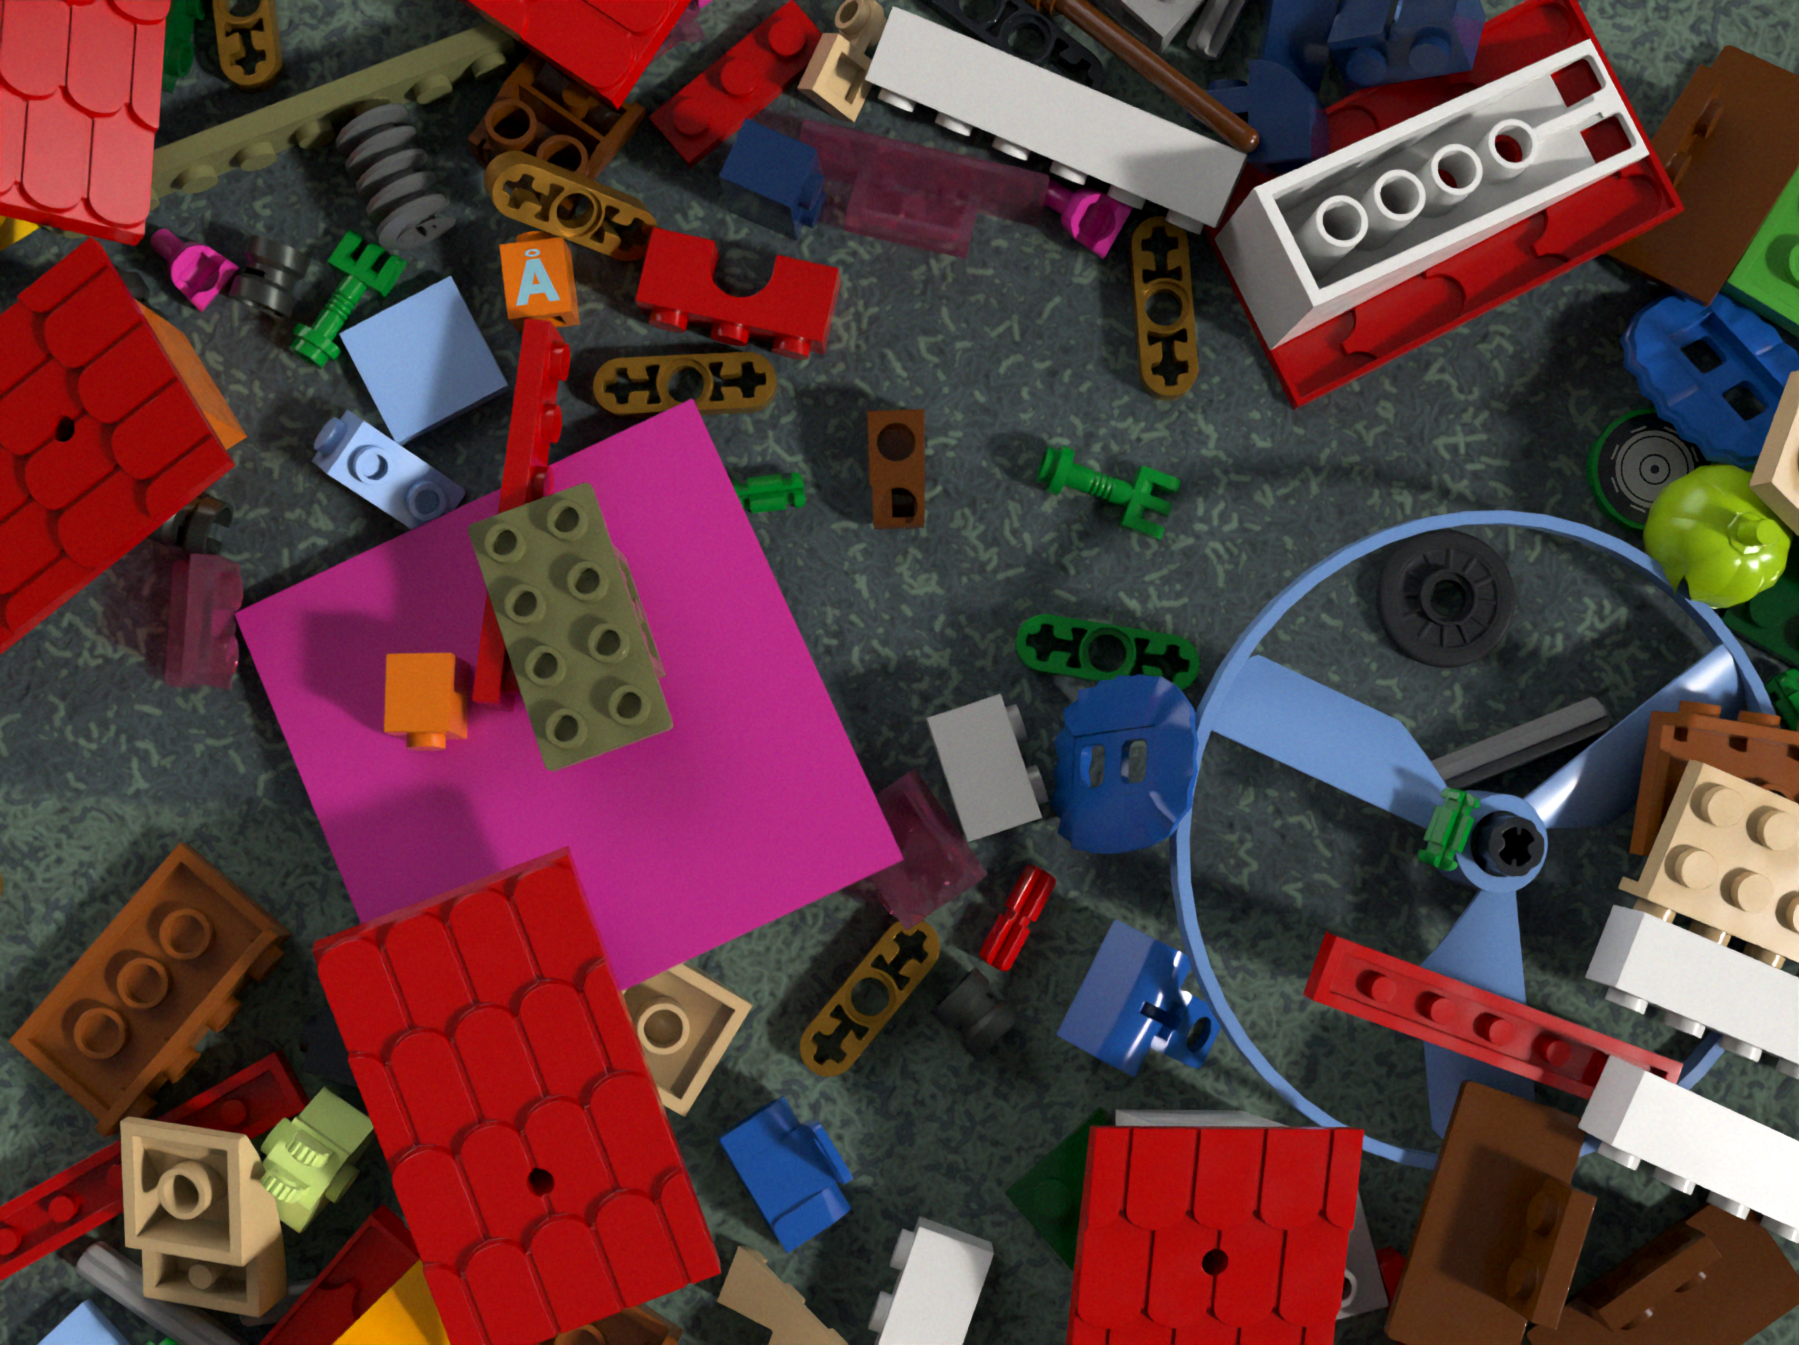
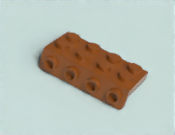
[1629,701,1799,856]
[8,843,293,1138]

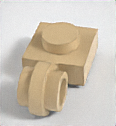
[797,0,887,122]

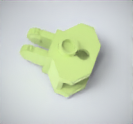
[259,1084,376,1234]

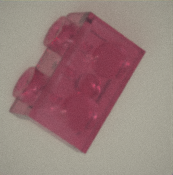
[165,554,243,690]
[869,769,988,930]

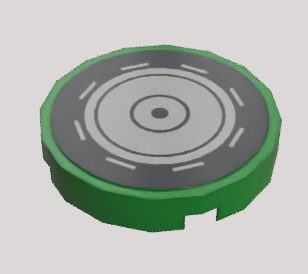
[1585,407,1716,534]

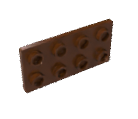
[1600,45,1799,307]
[1384,1079,1597,1345]
[1524,1201,1799,1345]

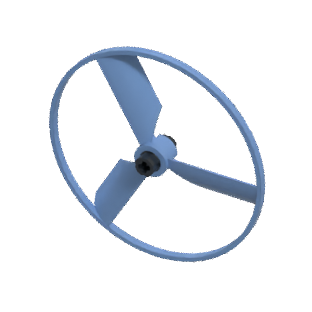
[1169,510,1781,1170]

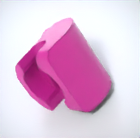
[1039,180,1133,259]
[150,229,241,313]

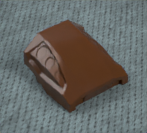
[467,51,645,220]

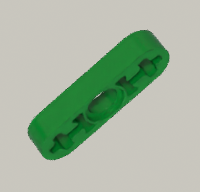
[1015,614,1200,690]

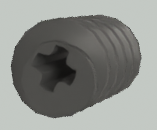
[336,103,456,250]

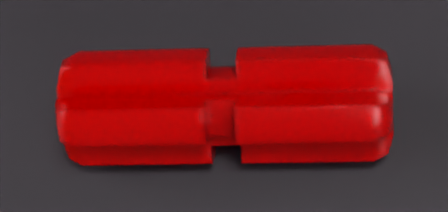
[979,864,1056,972]

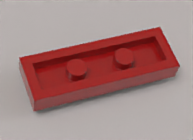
[649,0,822,169]

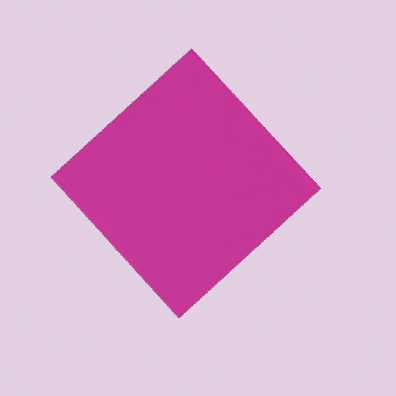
[234,398,904,991]

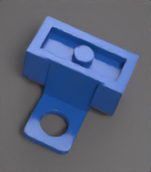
[1056,919,1221,1077]
[714,1095,853,1254]

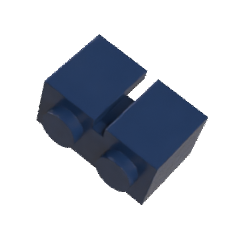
[1327,0,1486,91]
[719,118,827,241]

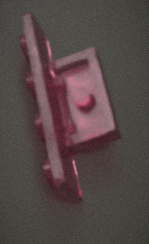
[800,120,1050,259]

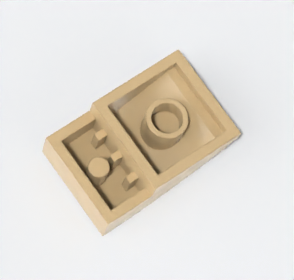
[622,961,753,1117]
[120,1116,288,1318]

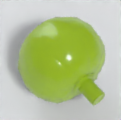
[1643,463,1794,608]

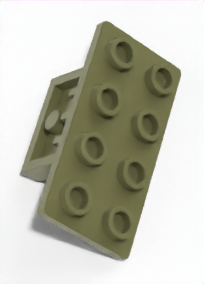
[468,482,674,772]

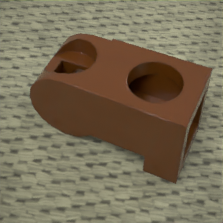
[867,409,925,530]

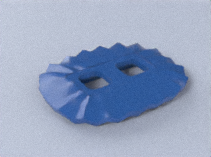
[1619,291,1799,471]
[1050,674,1199,854]

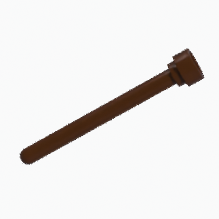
[1024,0,1259,153]

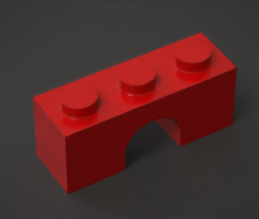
[635,227,841,360]

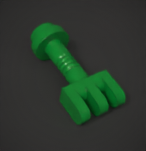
[289,230,407,369]
[1035,445,1181,541]

